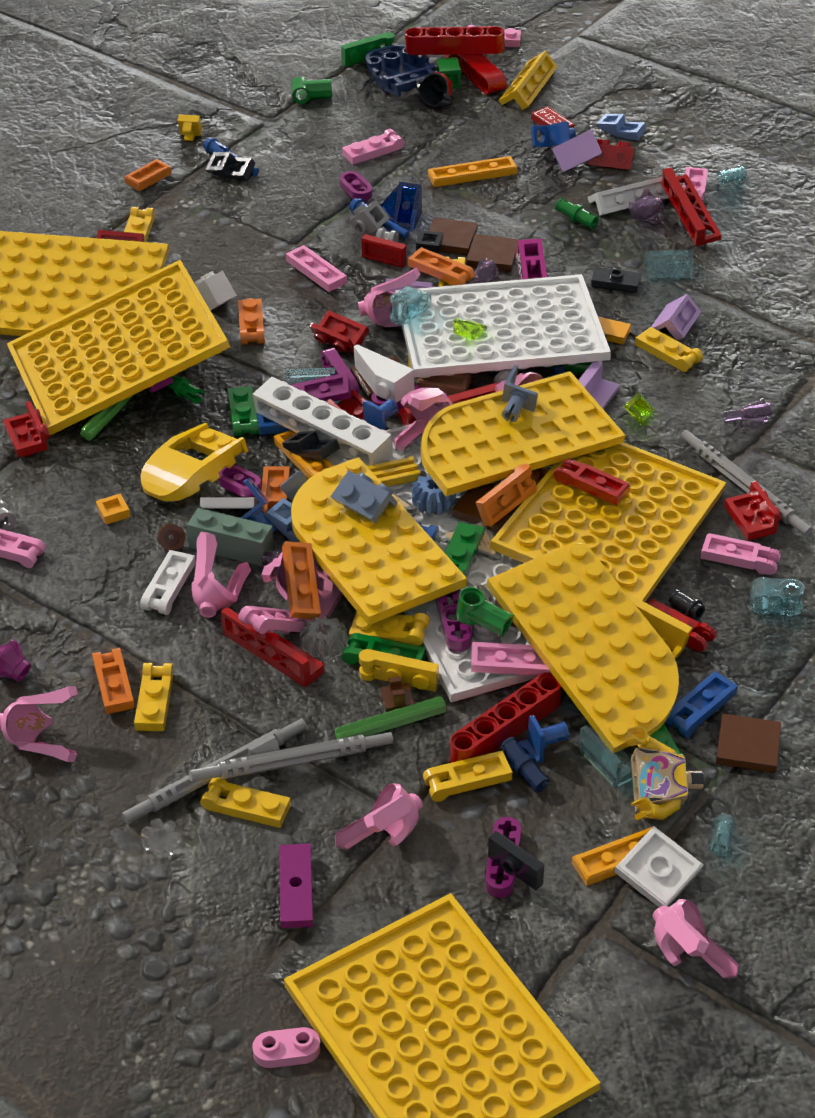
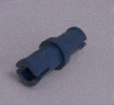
[500,737,550,793]

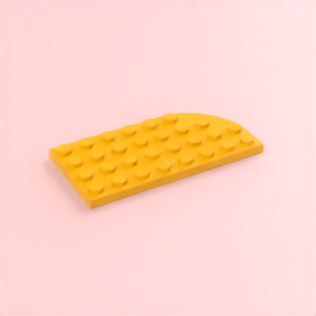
[420,371,625,496]
[291,457,467,625]
[486,538,679,754]

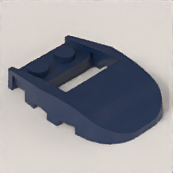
[365,44,440,97]

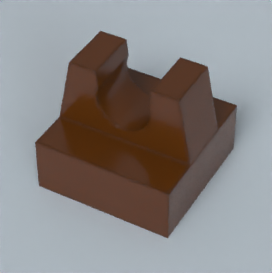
[380,677,414,713]

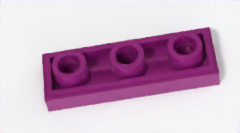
[279,843,313,928]

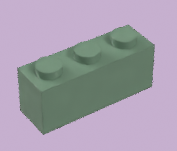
[187,508,274,567]

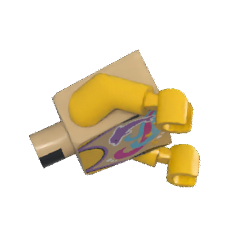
[627,725,704,820]

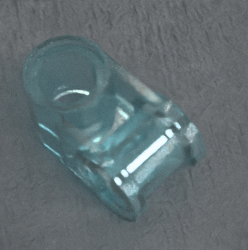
[390,285,431,325]
[750,577,805,616]

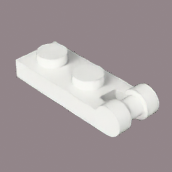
[140,550,196,615]

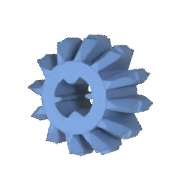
[412,473,456,516]

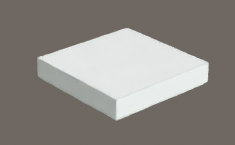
[200,497,259,508]
[614,826,704,907]

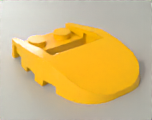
[141,423,249,501]

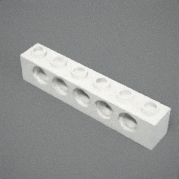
[252,377,393,466]

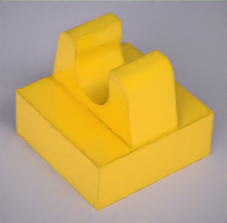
[178,114,203,142]

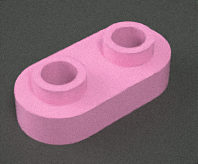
[252,1027,321,1068]

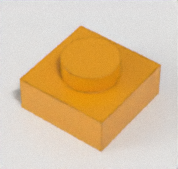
[96,493,130,525]

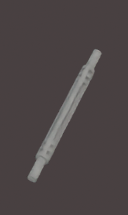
[681,430,813,537]
[121,718,307,824]
[189,732,393,782]

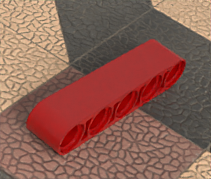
[405,26,505,55]
[444,54,507,95]
[450,672,562,763]

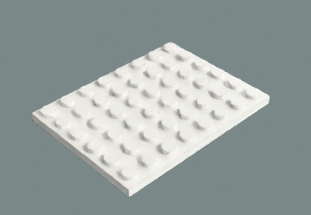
[395,274,611,378]

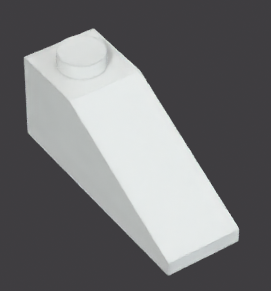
[354,345,414,403]

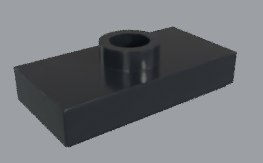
[591,267,641,293]
[488,831,544,891]

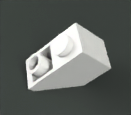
[194,271,237,311]

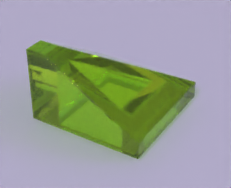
[453,318,487,340]
[623,392,656,424]

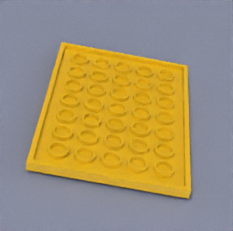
[0,231,169,336]
[7,260,230,435]
[490,443,726,602]
[284,893,601,1118]

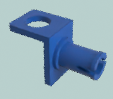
[531,121,576,147]
[363,399,398,431]
[241,478,277,533]
[504,715,570,770]

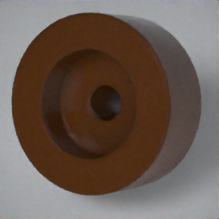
[157,524,185,551]

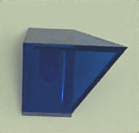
[380,182,422,230]

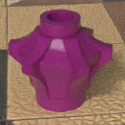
[0,639,32,682]

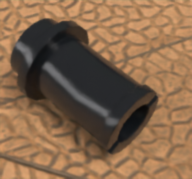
[669,589,705,620]

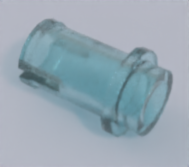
[717,165,747,185]
[709,814,736,855]

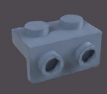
[330,470,398,523]

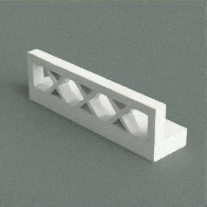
[588,173,678,216]

